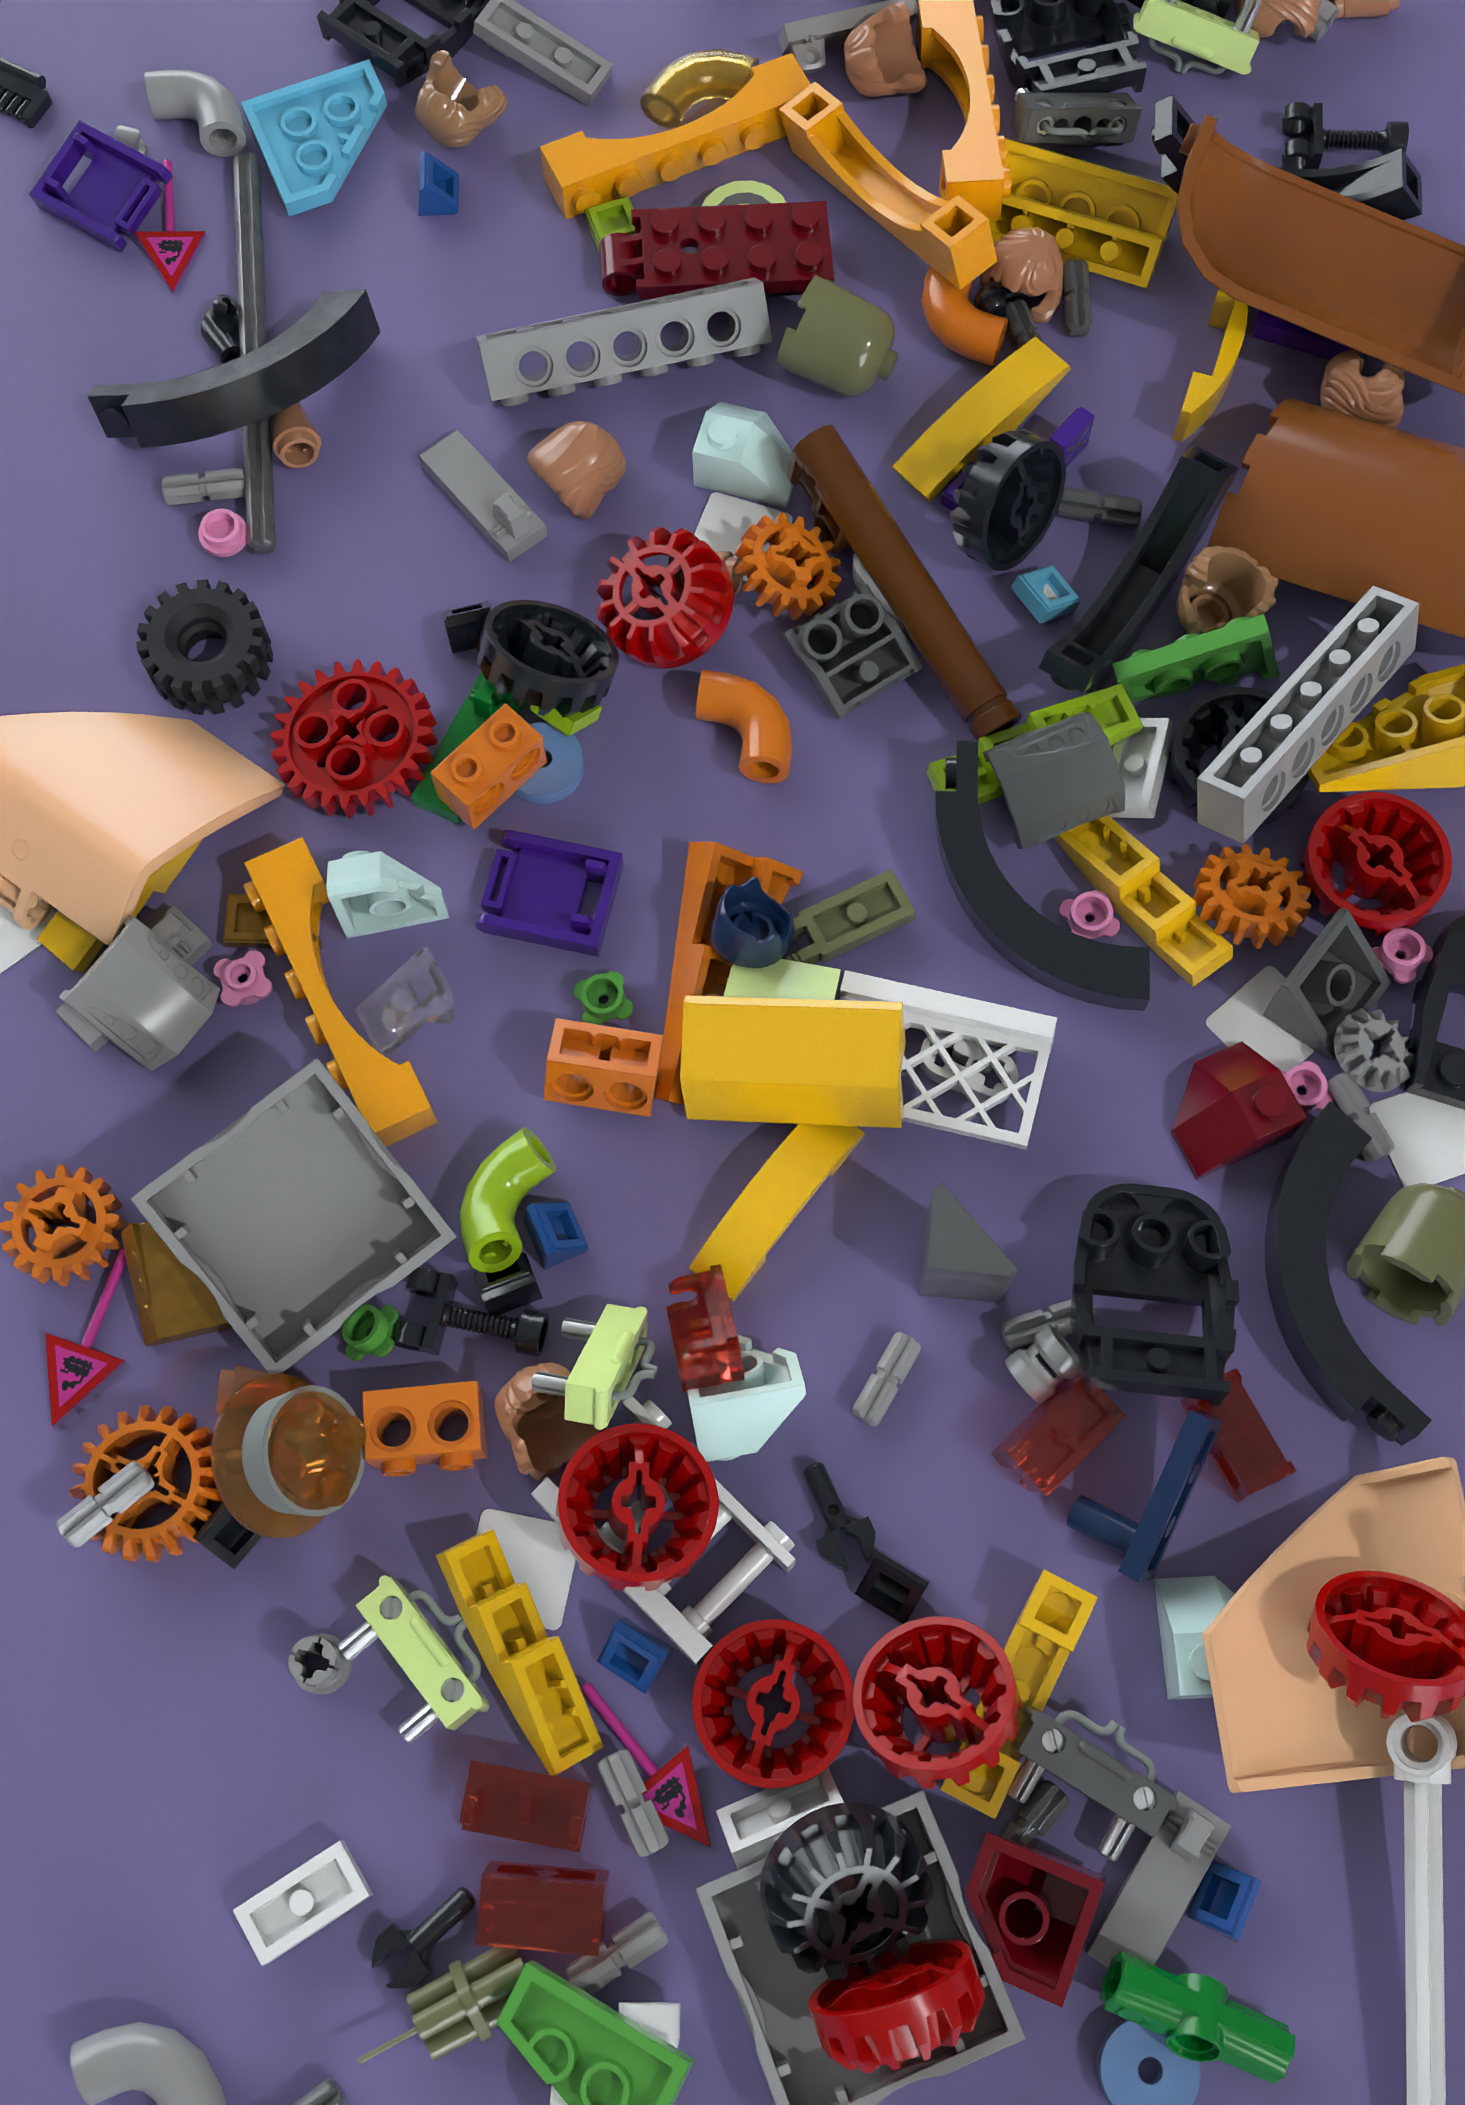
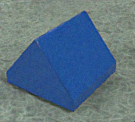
[418,150,459,216]
[523,1201,589,1270]
[597,1617,674,1694]
[1188,1860,1261,1942]

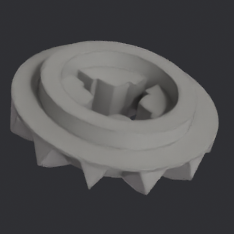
[1334,1008,1416,1092]

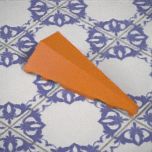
[655,842,803,1105]

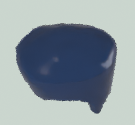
[710,876,795,968]

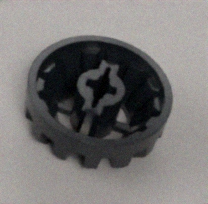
[950,429,1066,571]
[476,600,619,718]
[1169,687,1310,825]
[760,1803,934,1981]

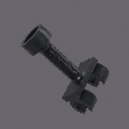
[1282,102,1409,169]
[392,1268,549,1357]

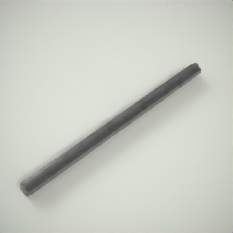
[233,152,276,555]

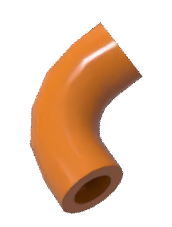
[921,266,1008,367]
[695,669,793,784]

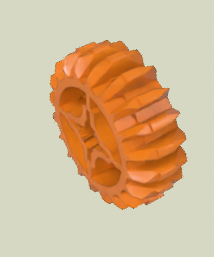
[69,1405,229,1563]

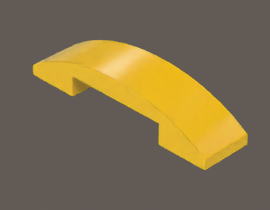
[1173,289,1248,442]
[689,1123,865,1303]
[940,1569,1098,1819]

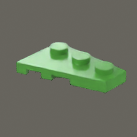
[1112,614,1280,702]
[496,1960,695,2105]

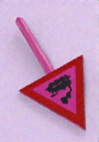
[134,159,206,293]
[45,1248,127,1427]
[581,1682,711,1847]

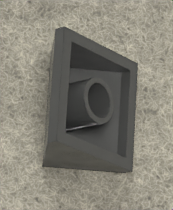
[1263,908,1392,1060]
[919,1183,1018,1303]

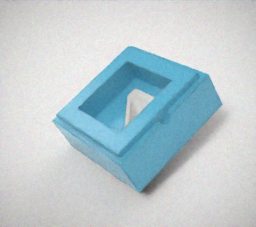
[1010,565,1081,624]

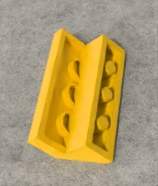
[989,138,1178,288]
[680,995,906,1128]

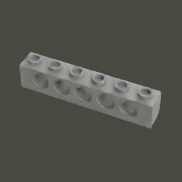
[476,277,773,406]
[1197,586,1420,844]

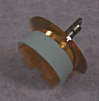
[211,1374,366,1539]

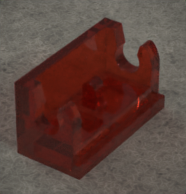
[666,1264,745,1392]
[1180,1368,1297,1503]
[991,1374,1126,1497]
[460,1760,594,1853]
[475,1860,610,1956]

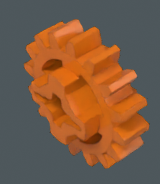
[734,512,842,620]
[1193,844,1311,949]
[0,1165,126,1287]

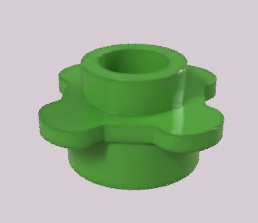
[574,971,633,1025]
[342,1304,399,1361]

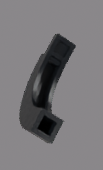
[1151,95,1422,220]
[87,289,381,448]
[1039,445,1239,694]
[935,740,1150,1011]
[1265,1101,1432,1446]

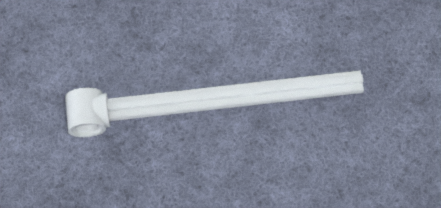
[1386,1714,1458,2105]

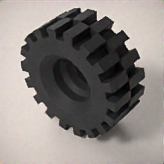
[136,579,273,715]

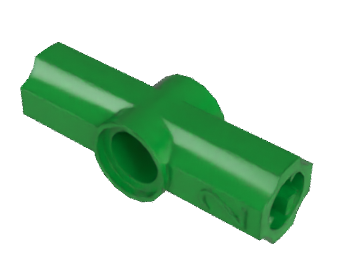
[1099,1951,1295,2084]

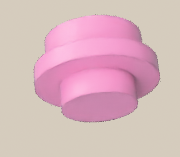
[198,508,247,557]

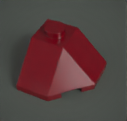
[1171,1041,1307,1180]
[965,1831,1106,2008]

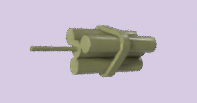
[357,1938,525,2065]

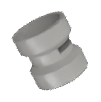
[1005,1324,1081,1404]

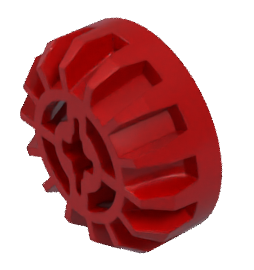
[596,527,734,669]
[1300,792,1452,936]
[556,1423,719,1591]
[1306,1570,1465,1722]
[853,1616,1021,1789]
[692,1619,854,1789]
[808,1939,985,2074]

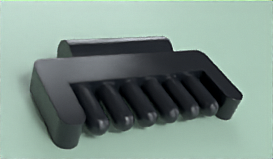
[0,57,52,128]

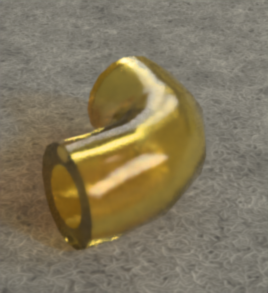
[640,48,760,128]

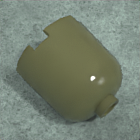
[776,276,899,397]
[1347,1183,1465,1326]

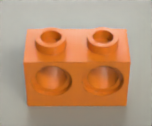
[430,703,547,830]
[543,1018,663,1117]
[363,1381,488,1477]

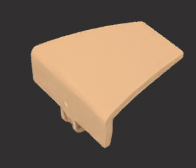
[0,712,285,945]
[1202,1457,1465,1793]

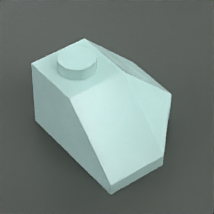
[692,402,794,508]
[326,851,449,939]
[679,1333,806,1462]
[1154,1576,1235,1700]

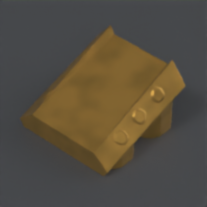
[121,1222,232,1347]

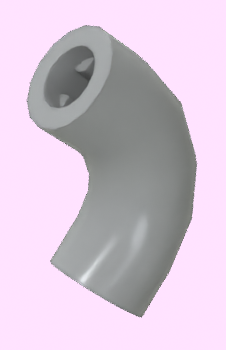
[145,69,246,157]
[70,2022,228,2105]

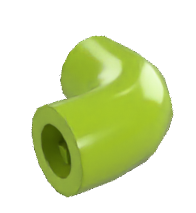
[459,1127,556,1273]

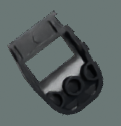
[317,0,490,88]
[991,0,1147,93]
[1404,914,1465,1110]
[1070,1183,1240,1407]

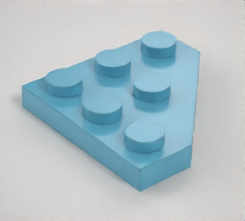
[241,59,387,217]

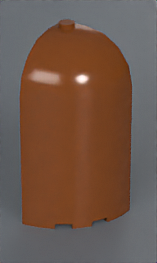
[1176,114,1465,396]
[1207,398,1465,638]

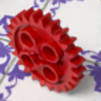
[270,659,438,819]

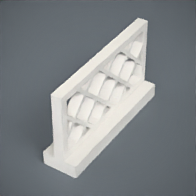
[840,970,1057,1150]

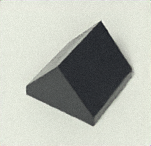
[443,601,493,654]
[474,1252,543,1316]
[193,1491,273,1569]
[855,1550,930,1624]

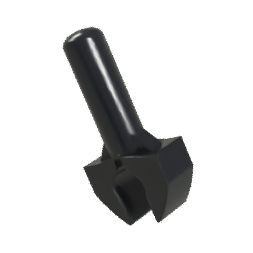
[803,1462,876,1571]
[371,1887,476,1988]

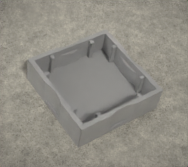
[130,1058,457,1379]
[696,1790,1026,2105]

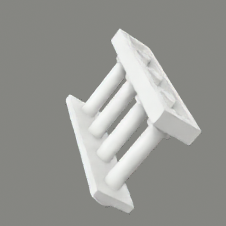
[531,1396,796,1667]

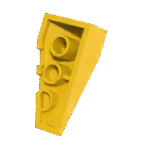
[1307,663,1465,792]

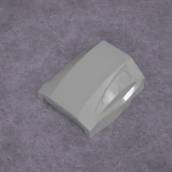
[58,915,220,1071]

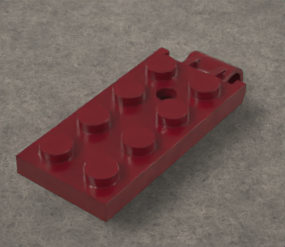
[599,201,834,300]

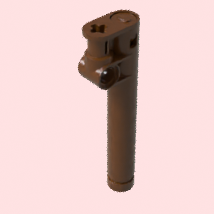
[787,425,1022,740]

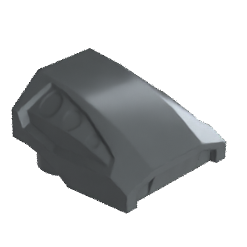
[779,583,923,720]
[983,712,1125,850]

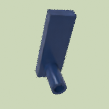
[1067,1410,1224,1583]

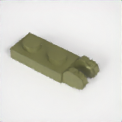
[784,869,916,965]

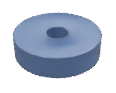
[514,722,584,804]
[1097,2019,1201,2105]

